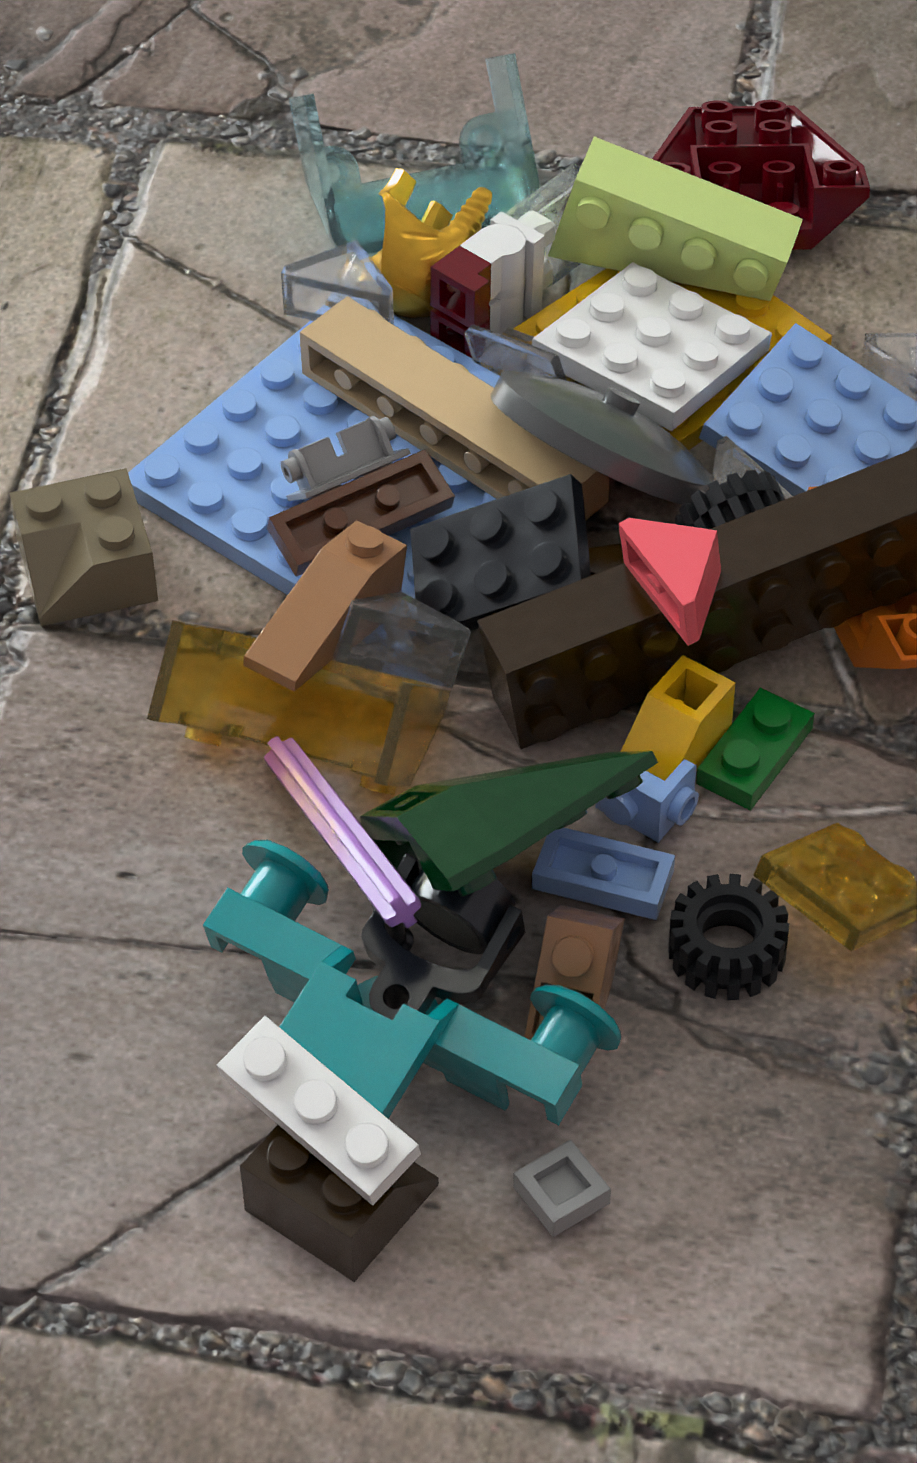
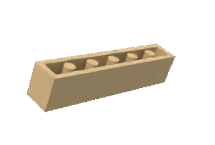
[300,296,609,520]

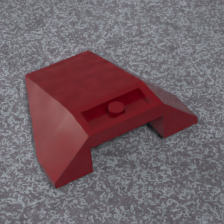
[652,100,870,250]

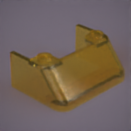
[147,620,451,795]

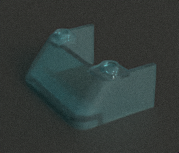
[289,53,541,255]

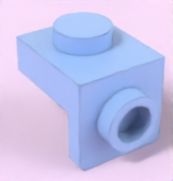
[595,759,699,843]

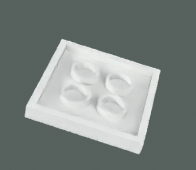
[531,262,772,431]

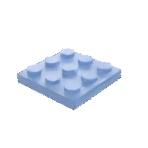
[699,323,917,498]

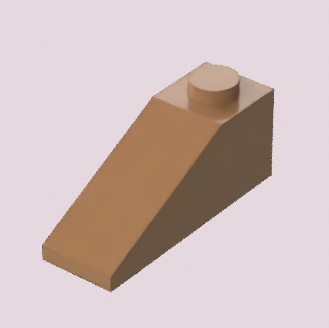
[243,520,407,692]

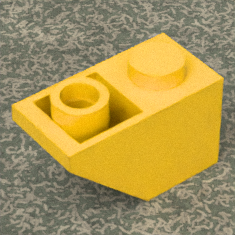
[620,655,736,781]

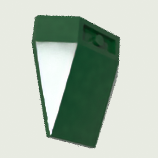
[360,751,658,896]

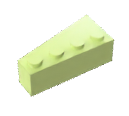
[548,136,803,301]

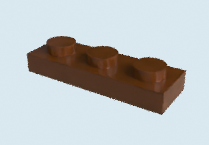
[267,449,455,577]

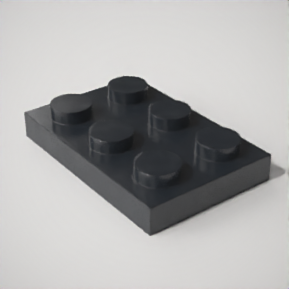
[410,474,591,644]

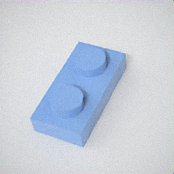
[532,828,675,920]

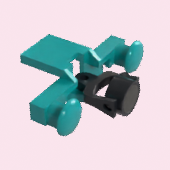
[203,840,621,1126]

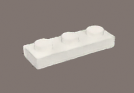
[217,1016,421,1206]

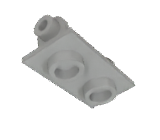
[281,416,411,501]

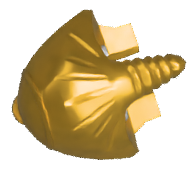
[349,168,492,318]

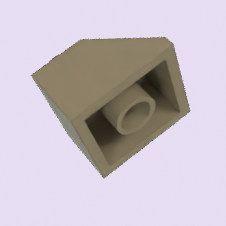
[9,468,158,626]

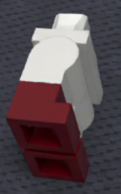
[430,210,555,365]

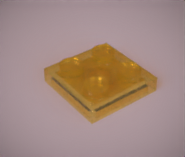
[753,822,917,952]

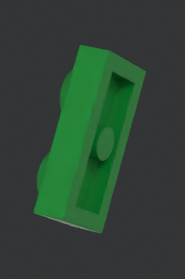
[696,687,815,811]

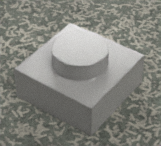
[513,1140,611,1237]

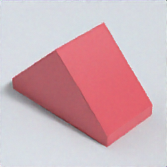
[618,518,721,646]

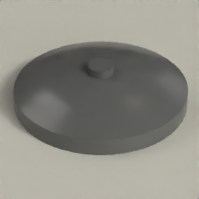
[491,371,714,505]

